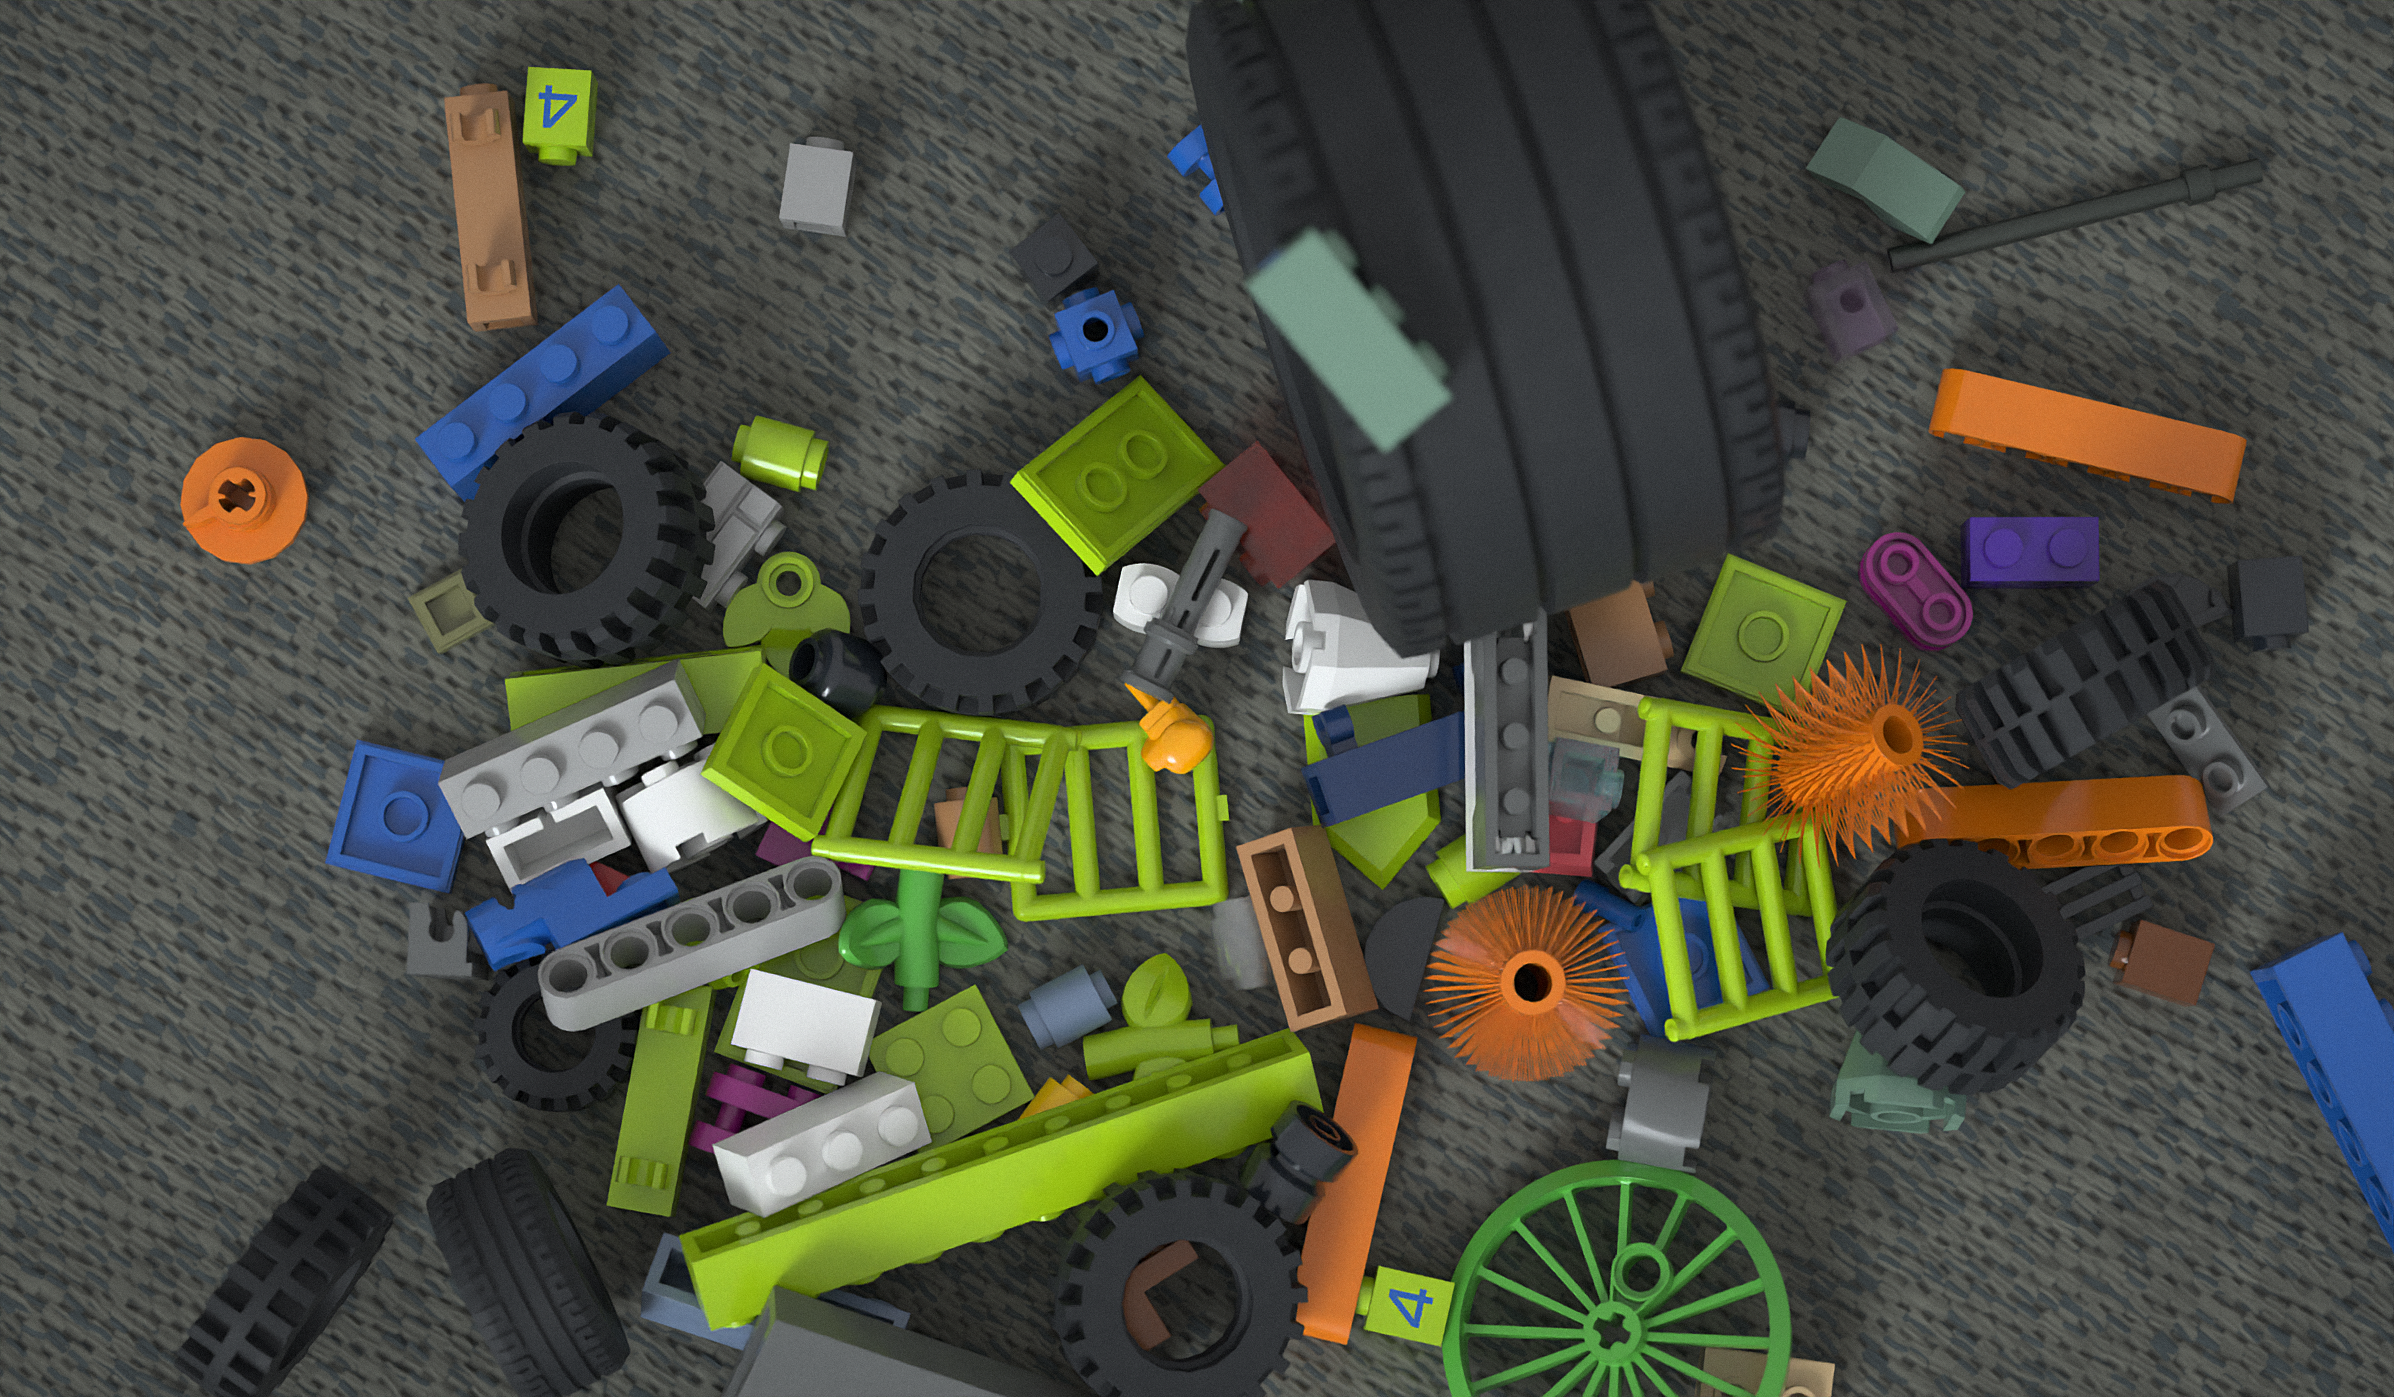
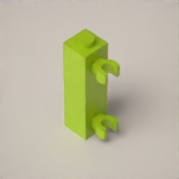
[607,985,717,1217]

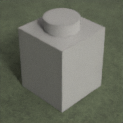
[779,137,857,237]

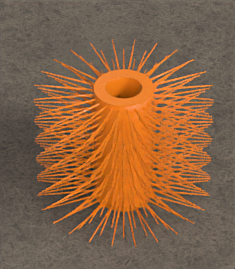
[1731,643,1969,868]
[1423,885,1630,1082]

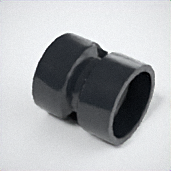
[1237,1100,1358,1225]

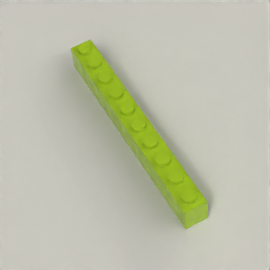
[679,1028,1324,1331]

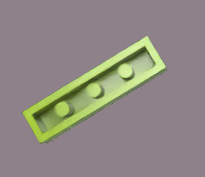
[505,644,767,741]

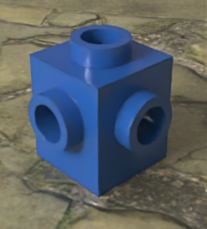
[1048,287,1145,385]

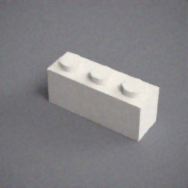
[713,1071,932,1217]

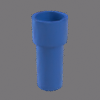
[1572,879,1646,933]

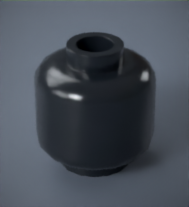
[789,628,887,719]

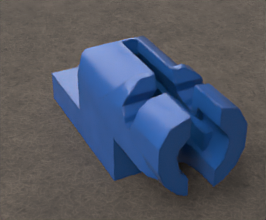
[465,858,681,971]

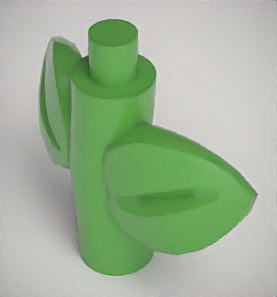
[838,869,1009,1012]

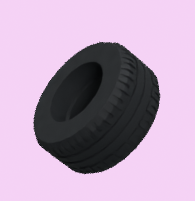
[426,1147,630,1397]

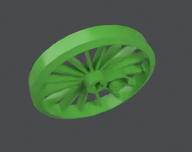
[1442,1160,1792,1397]

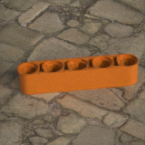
[1928,368,2247,504]
[1891,775,2214,869]
[1296,1022,1417,1345]

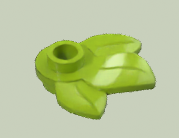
[723,552,851,680]

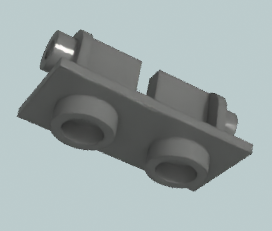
[2147,685,2270,817]

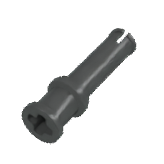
[1119,509,1248,704]

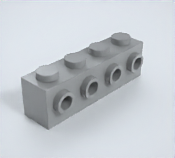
[438,658,706,839]

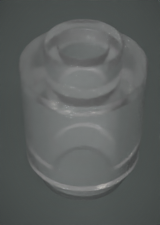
[1209,896,1273,992]

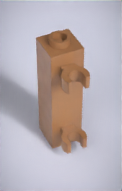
[444,84,538,332]

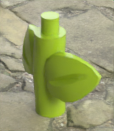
[1083,953,1241,1081]

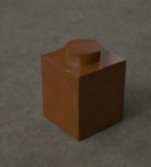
[2108,920,2215,1007]

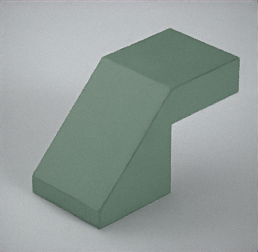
[1806,117,1966,244]

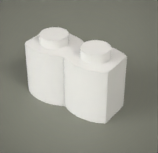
[1113,564,1248,648]

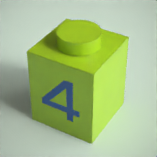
[522,67,598,166]
[1355,1265,1455,1347]

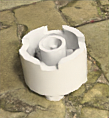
[615,743,768,874]

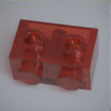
[1198,441,1337,590]

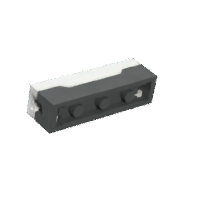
[1464,606,1550,872]

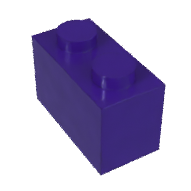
[1960,517,2100,589]

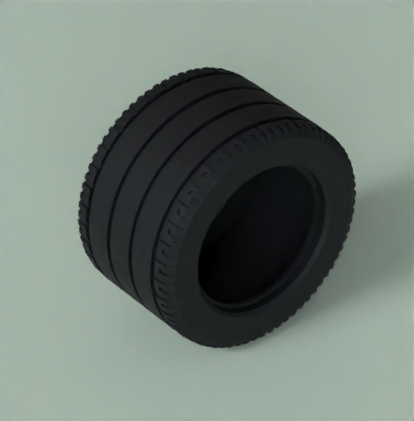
[1185,0,1785,659]

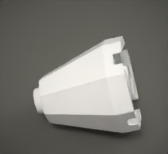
[1282,580,1440,715]

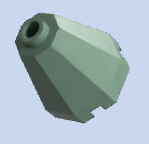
[1829,1029,1966,1134]

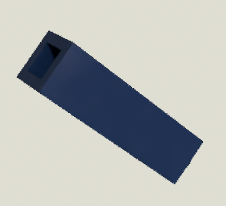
[1301,663,1549,829]

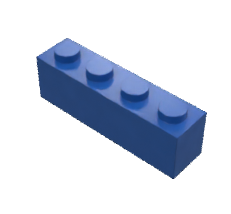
[415,284,671,502]

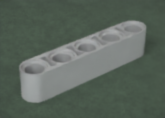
[538,856,846,1032]

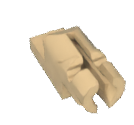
[1548,676,1730,775]

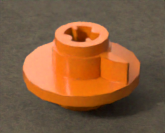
[180,437,309,565]

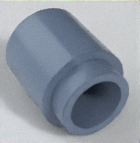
[1017,964,1117,1051]

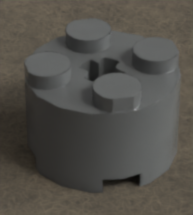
[1606,1034,1718,1175]

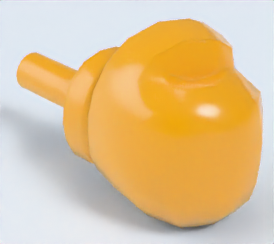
[1124,683,1214,775]

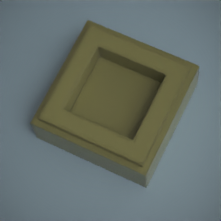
[408,568,496,655]

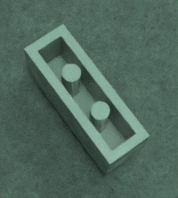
[1242,225,1451,452]

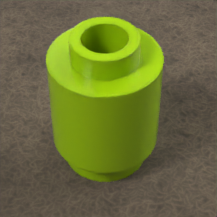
[731,415,830,492]
[1425,833,1521,910]

